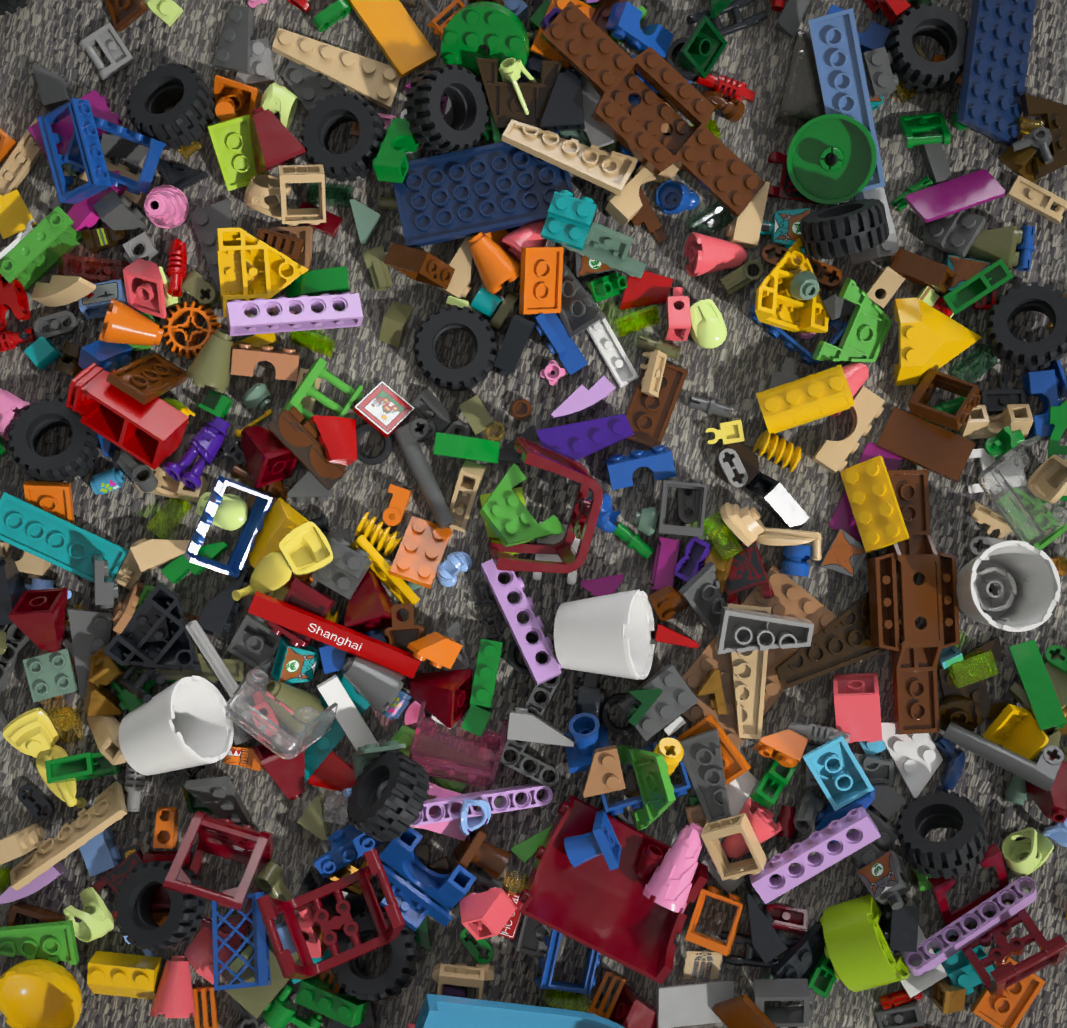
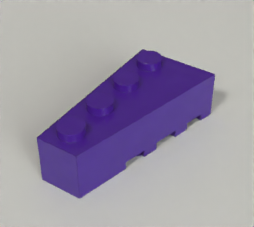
[536,414,634,461]

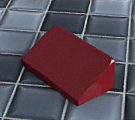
[299,201,343,238]
[763,903,809,935]

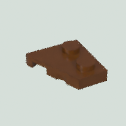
[648,585,689,623]

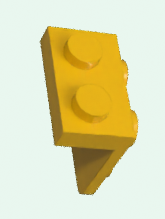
[983,704,1049,761]

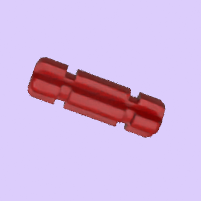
[879,989,923,1010]

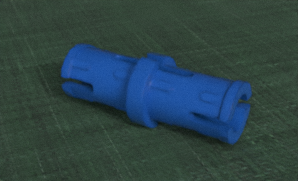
[1016,225,1035,271]

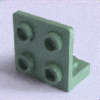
[23,649,78,703]
[351,740,406,780]

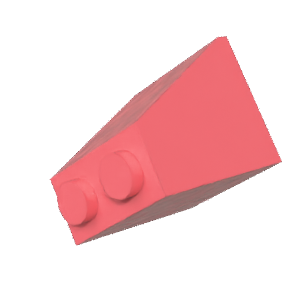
[833,673,882,743]

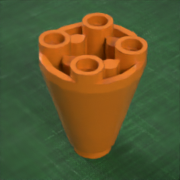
[467,232,521,295]
[99,299,164,346]

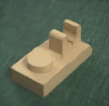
[640,349,667,397]
[970,501,1015,539]
[114,543,143,590]

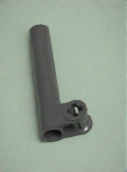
[392,418,455,529]
[943,722,1064,792]

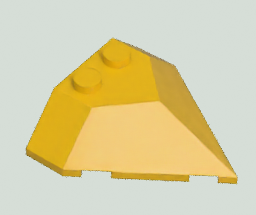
[217,228,309,318]
[755,238,829,333]
[894,297,982,386]

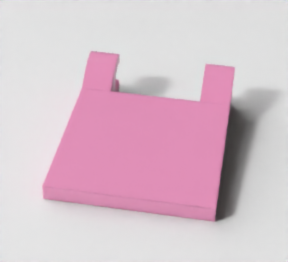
[412,782,480,841]

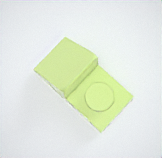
[145,0,183,27]

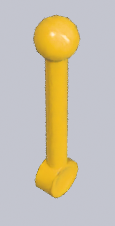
[234,409,274,438]

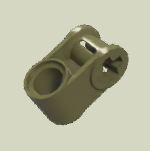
[182,269,221,309]

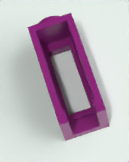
[649,537,680,593]

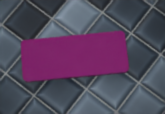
[905,169,1006,222]
[829,442,902,542]

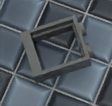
[658,477,708,538]
[753,979,814,1027]

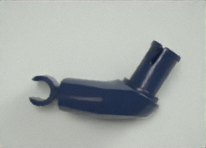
[934,734,966,794]

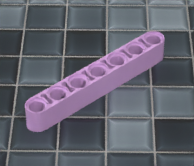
[410,783,553,826]
[905,876,1037,976]

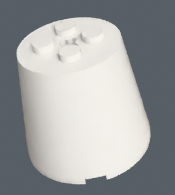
[956,540,1061,632]
[554,589,655,680]
[118,675,234,776]

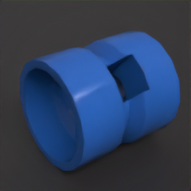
[780,545,812,577]

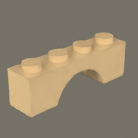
[605,164,681,227]
[811,386,885,474]

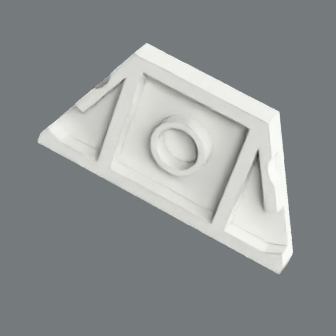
[881,721,943,798]

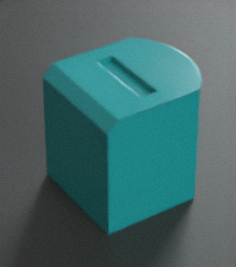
[471,287,502,320]
[24,337,62,371]

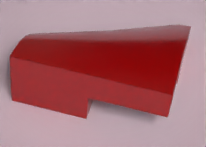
[863,0,911,27]
[619,271,673,310]
[310,415,357,466]
[306,750,357,792]

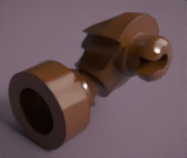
[702,91,745,123]

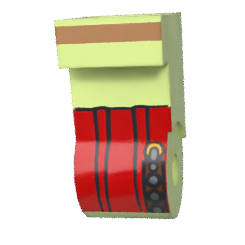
[916,286,954,318]

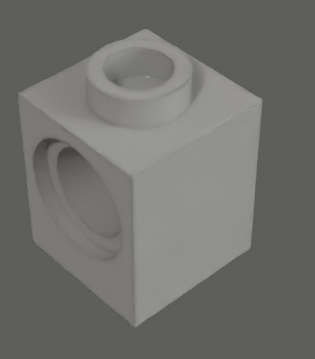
[123,231,161,264]

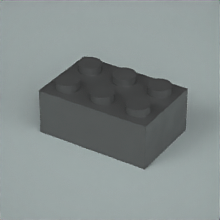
[616,664,699,741]

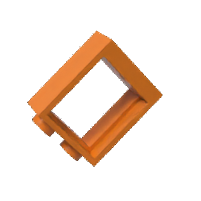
[685,885,746,956]

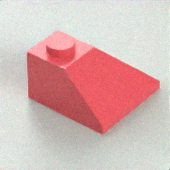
[123,258,167,319]
[184,917,244,985]

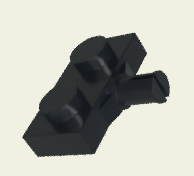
[979,374,1026,413]

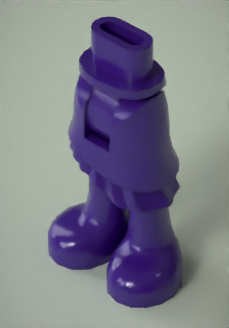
[163,416,230,490]

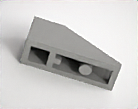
[507,707,574,747]

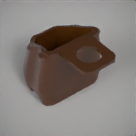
[384,603,427,654]

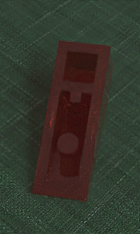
[58,254,130,283]

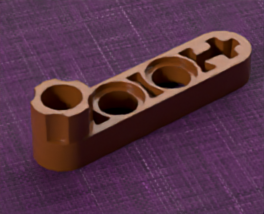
[762,244,842,291]

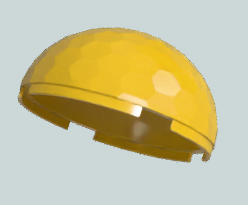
[0,959,83,1028]

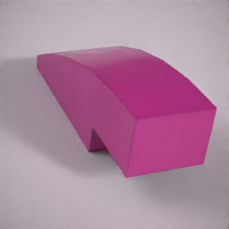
[67,171,128,231]

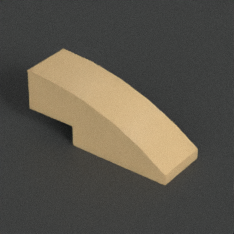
[31,275,96,307]

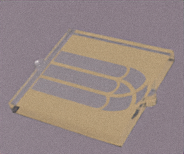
[682,950,723,983]

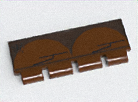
[267,406,347,490]

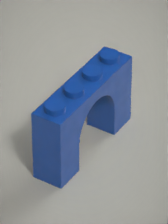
[379,826,476,911]

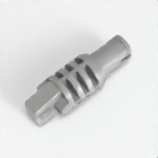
[788,722,850,745]
[124,762,146,812]

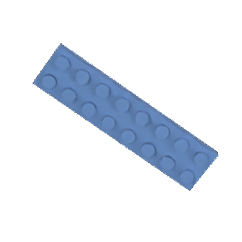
[808,8,886,192]

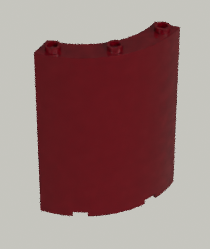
[518,795,708,984]

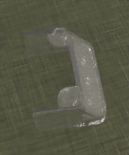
[978,435,1067,545]
[225,656,338,759]

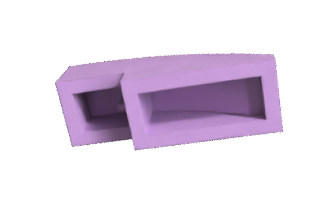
[550,376,616,420]
[0,862,67,904]

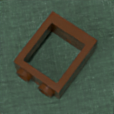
[384,243,455,289]
[890,248,956,295]
[908,369,981,431]
[6,901,66,960]

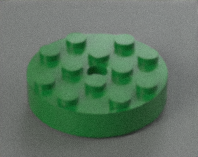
[441,1,530,92]
[787,114,877,204]

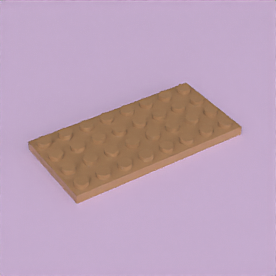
[682,565,837,748]

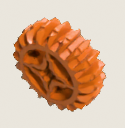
[162,301,221,360]

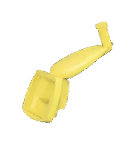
[232,522,333,601]
[3,707,86,808]

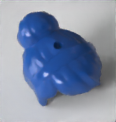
[654,180,700,215]
[586,493,621,533]

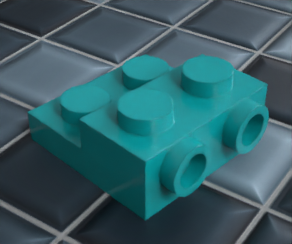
[541,190,597,251]
[934,940,995,995]

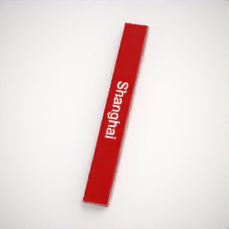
[248,591,421,679]

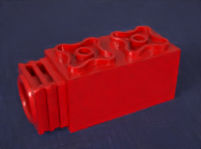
[65,363,189,470]

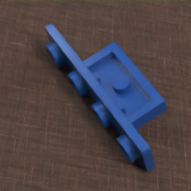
[530,313,588,375]
[313,824,384,878]
[379,864,453,931]

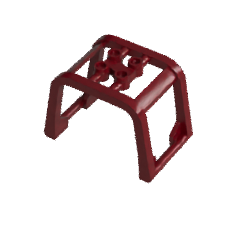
[487,437,603,573]
[163,811,273,939]
[928,843,1067,998]
[256,849,405,980]

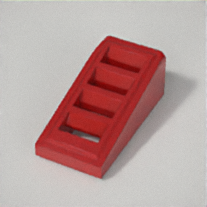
[654,623,699,649]

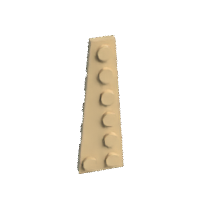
[272,27,401,111]
[501,119,638,196]
[727,604,771,739]
[10,781,127,891]

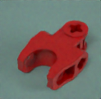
[0,274,30,332]

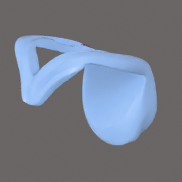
[458,799,491,836]
[1042,818,1067,847]

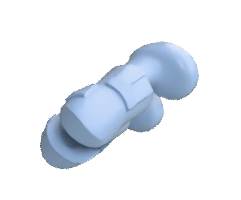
[437,551,472,587]

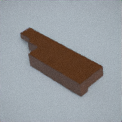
[630,172,668,244]

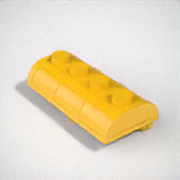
[756,364,855,434]

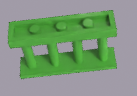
[0,206,83,292]
[279,357,364,426]

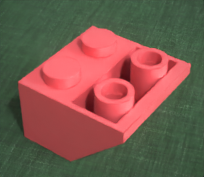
[460,887,516,940]

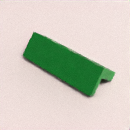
[1009,639,1067,730]

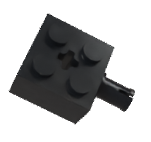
[878,894,920,952]

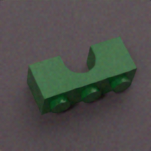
[372,118,419,183]
[470,638,503,708]
[295,977,370,1028]

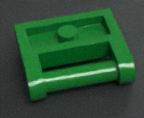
[898,112,951,149]

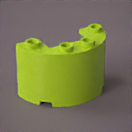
[820,894,910,992]

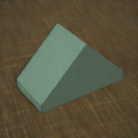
[350,199,382,246]

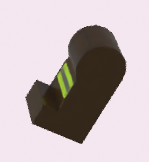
[81,225,128,254]

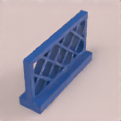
[211,892,271,991]

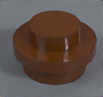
[510,399,532,420]

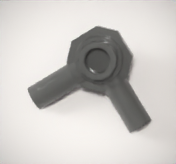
[1012,127,1053,164]

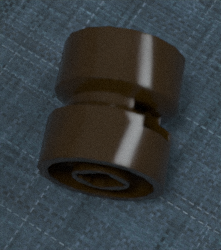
[55,341,83,377]

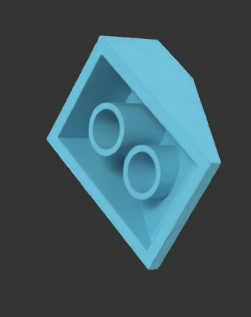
[802,734,874,811]

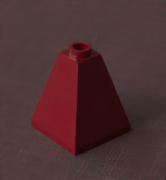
[249,107,306,174]
[240,425,297,489]
[344,569,403,634]
[8,588,68,652]
[408,669,472,728]
[253,732,305,800]
[1026,756,1067,823]
[608,984,657,1028]

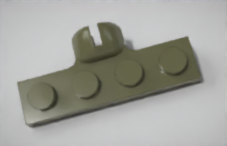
[154,641,244,682]

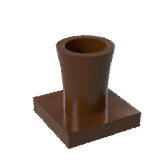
[451,825,510,879]

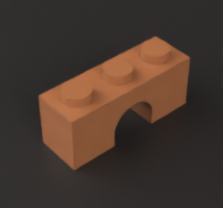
[231,342,300,381]

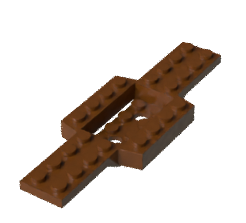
[540,1,765,217]
[867,470,960,735]

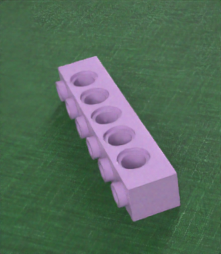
[226,292,363,336]
[481,559,563,686]
[749,806,881,904]

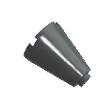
[341,656,405,713]

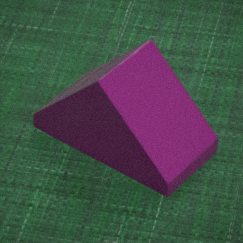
[580,574,624,597]

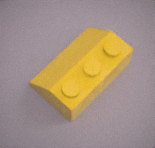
[248,498,309,568]
[87,951,162,1000]

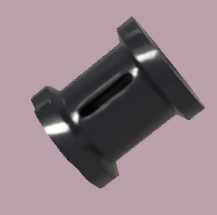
[306,514,330,533]

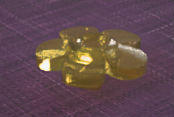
[503,870,528,896]

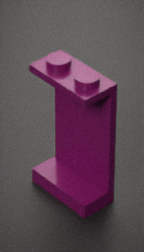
[27,89,123,168]

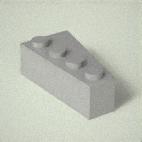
[715,606,814,654]

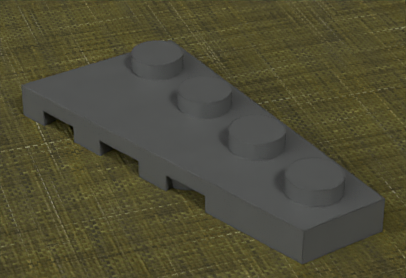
[67,608,113,698]
[679,727,731,823]
[804,742,894,786]

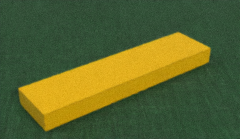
[350,535,420,606]

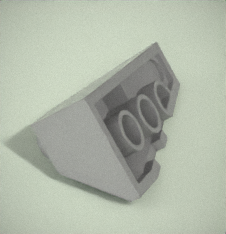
[849,187,899,266]

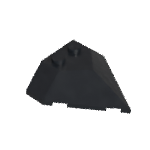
[103,582,202,672]

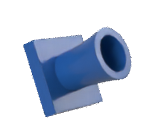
[564,713,610,774]
[564,809,622,871]

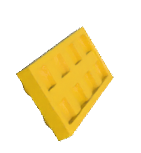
[840,455,909,553]

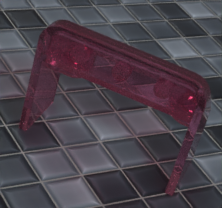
[409,701,508,787]

